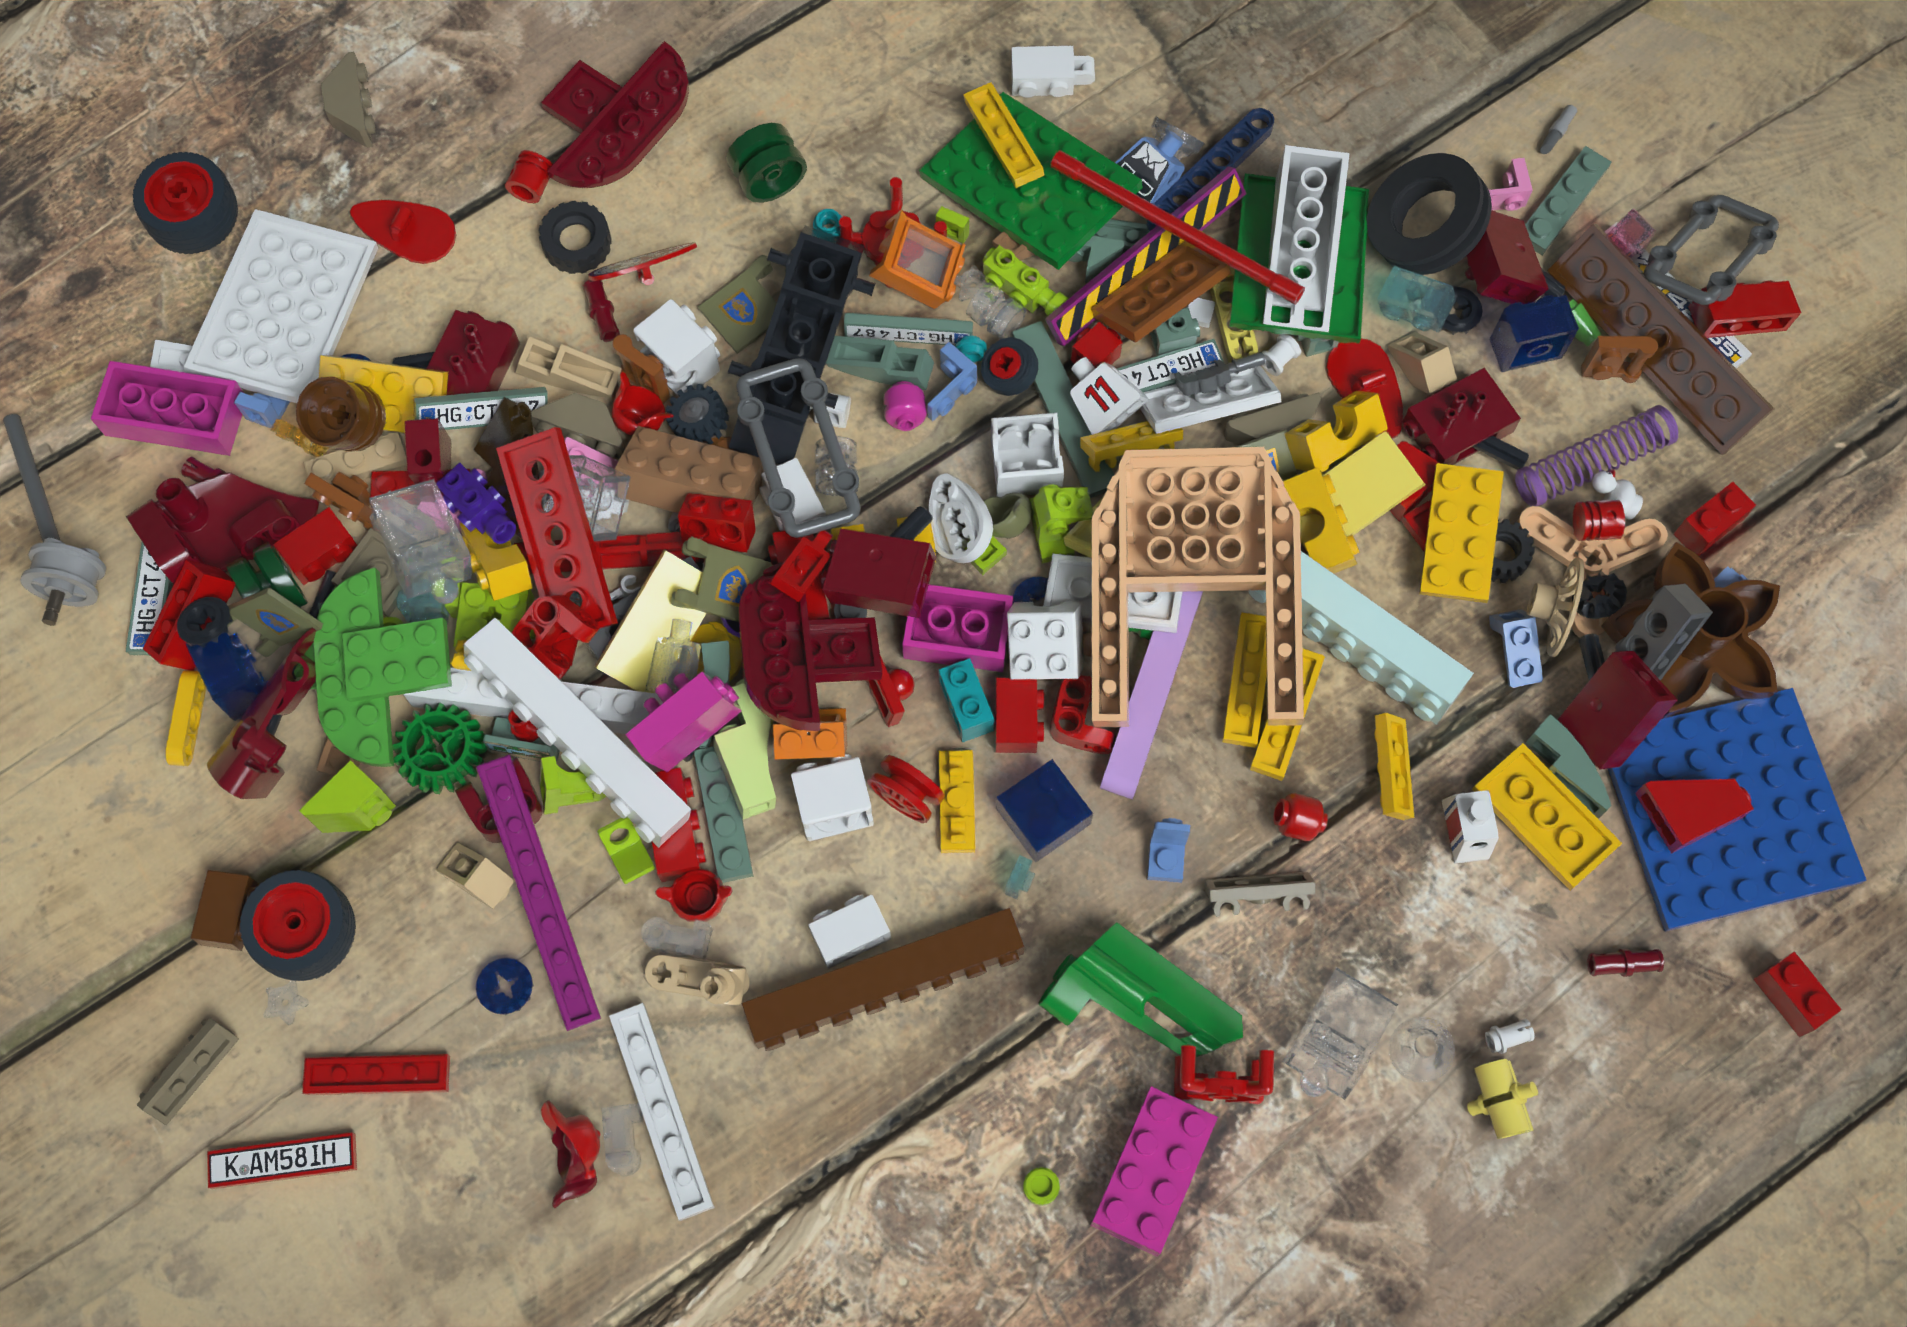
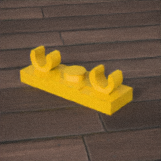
[1080,421,1183,472]
[939,750,975,853]

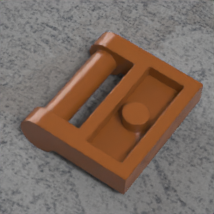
[613,334,670,404]
[1581,336,1658,383]
[304,473,384,531]

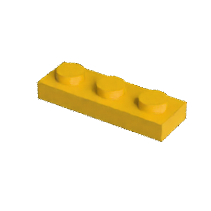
[1374,713,1415,820]

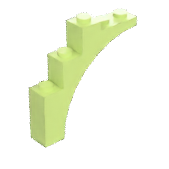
[714,679,776,820]

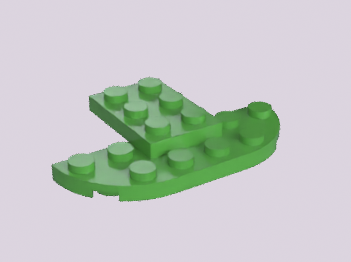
[314,568,452,767]

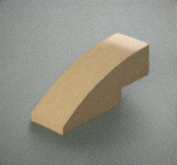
[515,336,622,398]

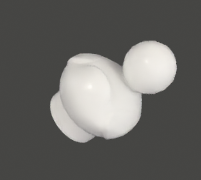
[1592,469,1643,520]

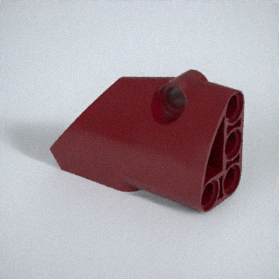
[126,472,319,584]
[207,627,316,799]

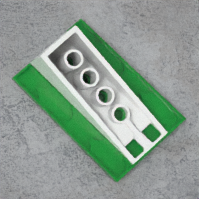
[1229,145,1369,343]

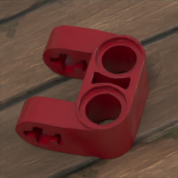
[455,757,543,843]

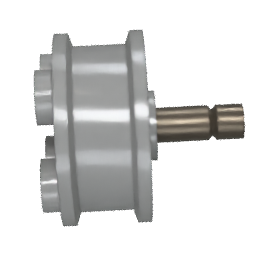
[20,538,106,626]

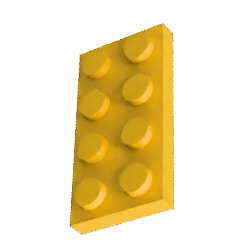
[319,355,448,433]
[1419,463,1504,603]
[1472,743,1622,891]

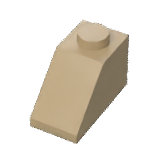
[1388,332,1457,394]
[436,843,515,909]

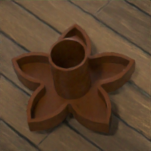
[1601,542,1780,719]

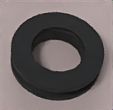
[1367,153,1492,275]

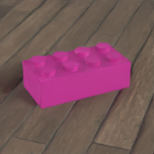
[91,361,244,456]
[1090,1086,1218,1257]

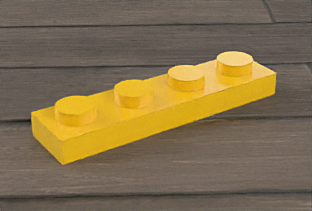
[963,82,1044,188]
[1222,612,1267,748]
[1250,648,1325,781]

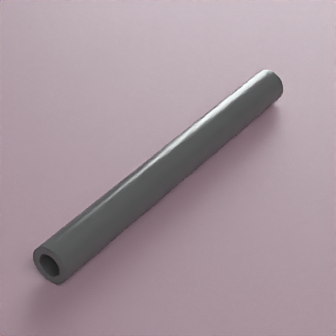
[3,414,61,542]

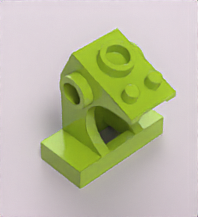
[1029,484,1094,563]
[539,756,607,815]

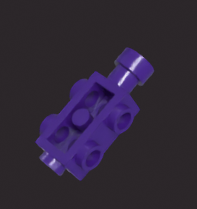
[435,462,516,544]

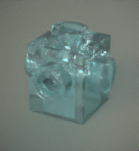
[397,576,449,625]

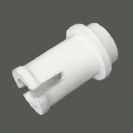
[1485,1019,1535,1054]

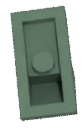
[1069,236,1125,283]

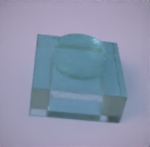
[1005,855,1036,900]

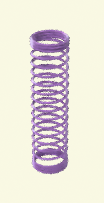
[1515,405,1679,507]

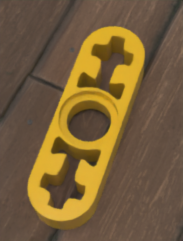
[166,670,206,766]

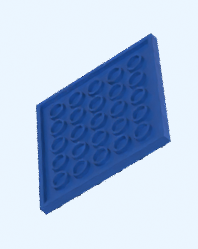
[1608,688,1867,932]

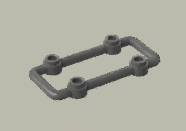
[1644,195,1779,305]
[736,358,861,538]

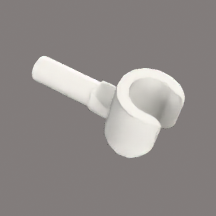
[609,575,640,601]

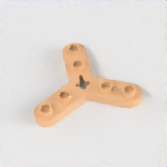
[1517,506,1668,637]

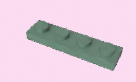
[1525,146,1612,256]
[694,746,754,883]

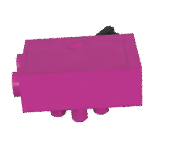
[625,672,742,772]

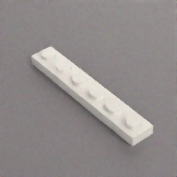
[609,1003,715,1221]

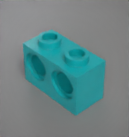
[938,658,994,743]

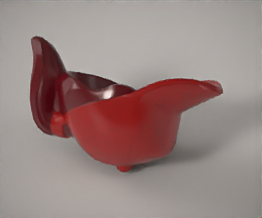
[541,1100,601,1208]

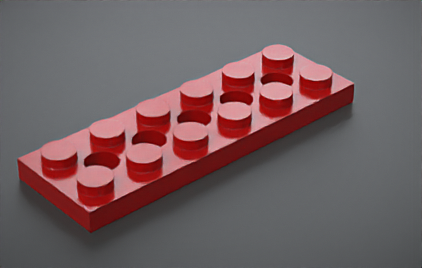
[496,427,618,643]

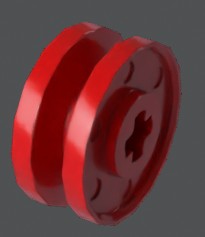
[867,755,944,823]

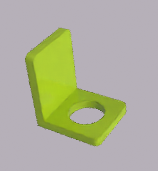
[597,817,655,884]

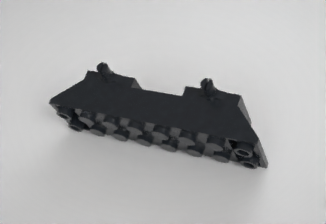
[728,225,876,466]

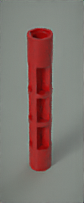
[513,532,705,575]

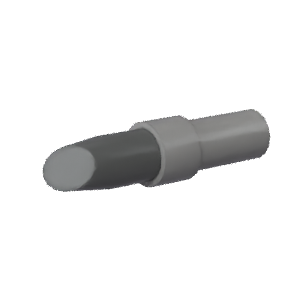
[1540,105,1577,154]

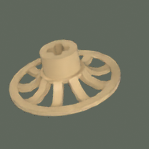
[1527,558,1584,657]

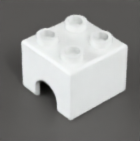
[634,299,720,397]
[991,413,1064,497]
[1007,601,1084,680]
[791,754,874,841]

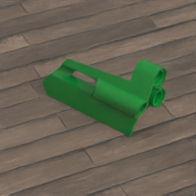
[1038,922,1243,1057]

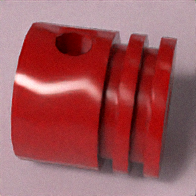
[505,150,553,204]
[1573,500,1625,541]

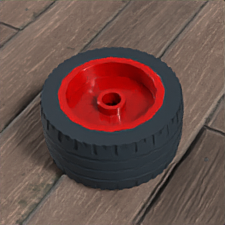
[133,152,238,254]
[240,870,356,981]

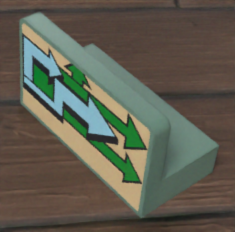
[483,717,560,764]

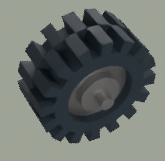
[666,384,729,444]

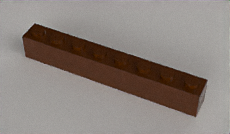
[742,908,1025,1051]

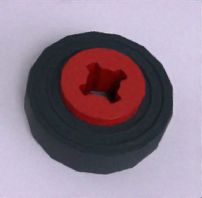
[981,337,1038,396]

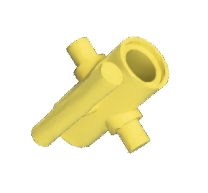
[1467,1059,1538,1139]

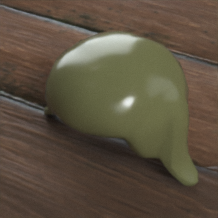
[983,493,1032,539]

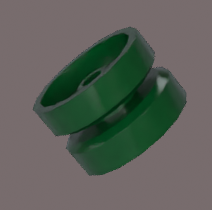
[726,122,807,203]
[226,541,308,608]

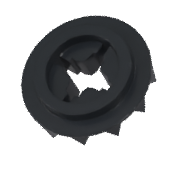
[1430,287,1483,335]
[1571,571,1627,619]
[177,597,233,648]

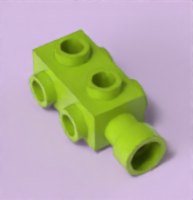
[983,245,1069,316]

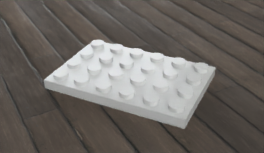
[183,209,378,403]

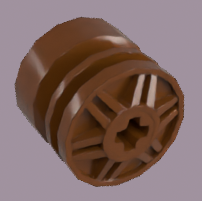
[296,377,386,452]

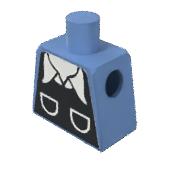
[1115,130,1185,204]

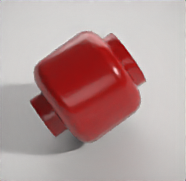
[1273,793,1328,841]

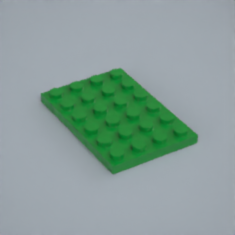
[919,92,1143,270]

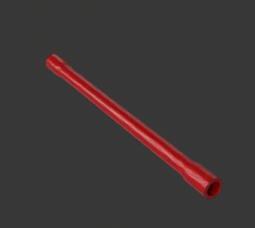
[1051,150,1305,305]

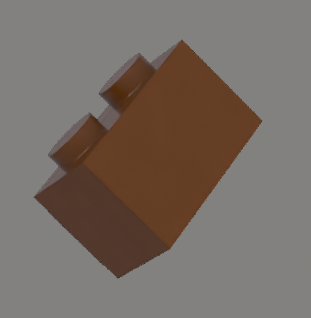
[191,870,259,951]

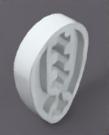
[929,473,993,563]

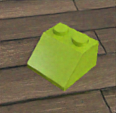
[299,760,396,833]

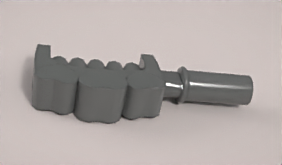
[1174,352,1265,396]

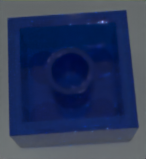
[1489,295,1579,372]
[186,630,267,721]
[996,759,1093,863]

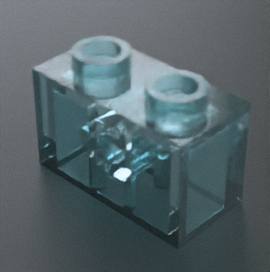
[1377,266,1456,333]

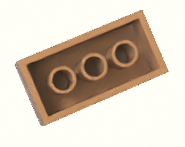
[615,426,763,513]

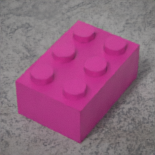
[903,585,1013,672]

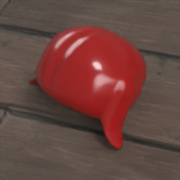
[611,372,674,436]
[655,869,733,922]

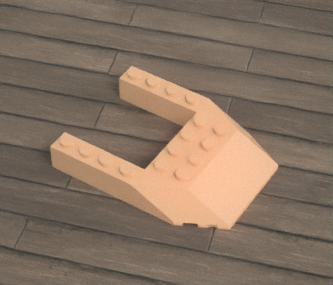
[1092,447,1304,727]

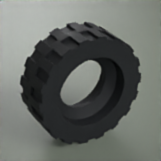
[539,201,612,274]

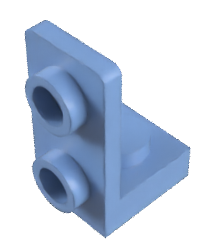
[927,342,977,421]
[234,392,290,430]
[1489,609,1543,688]
[1147,818,1191,883]

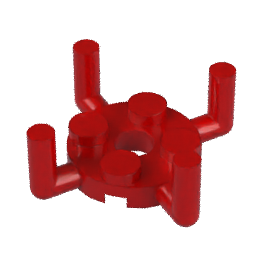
[839,177,947,288]
[1174,1045,1274,1105]

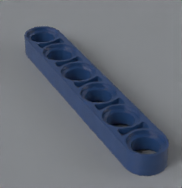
[1146,108,1274,231]

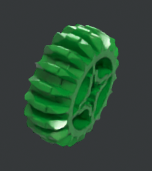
[392,702,487,795]

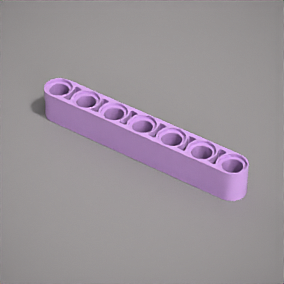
[1100,591,1203,800]

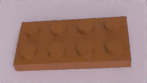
[1092,241,1231,343]

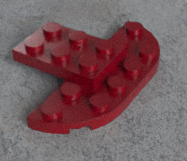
[541,41,689,188]
[739,562,882,731]

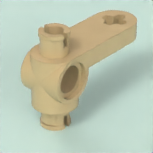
[645,954,749,1005]

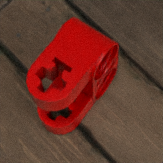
[512,595,600,680]
[1050,675,1115,754]

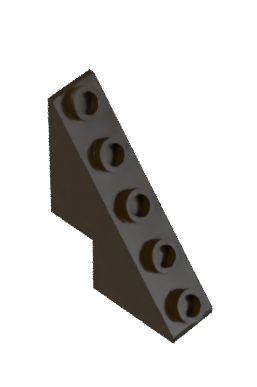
[474,397,543,540]

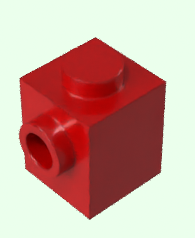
[1071,322,1123,368]

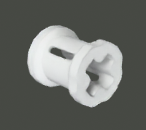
[1262,334,1301,376]

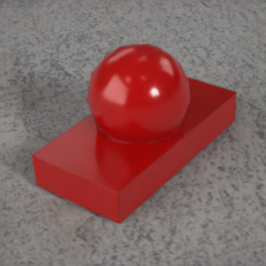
[867,655,915,727]

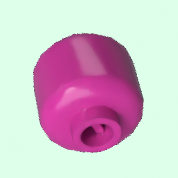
[883,381,927,431]

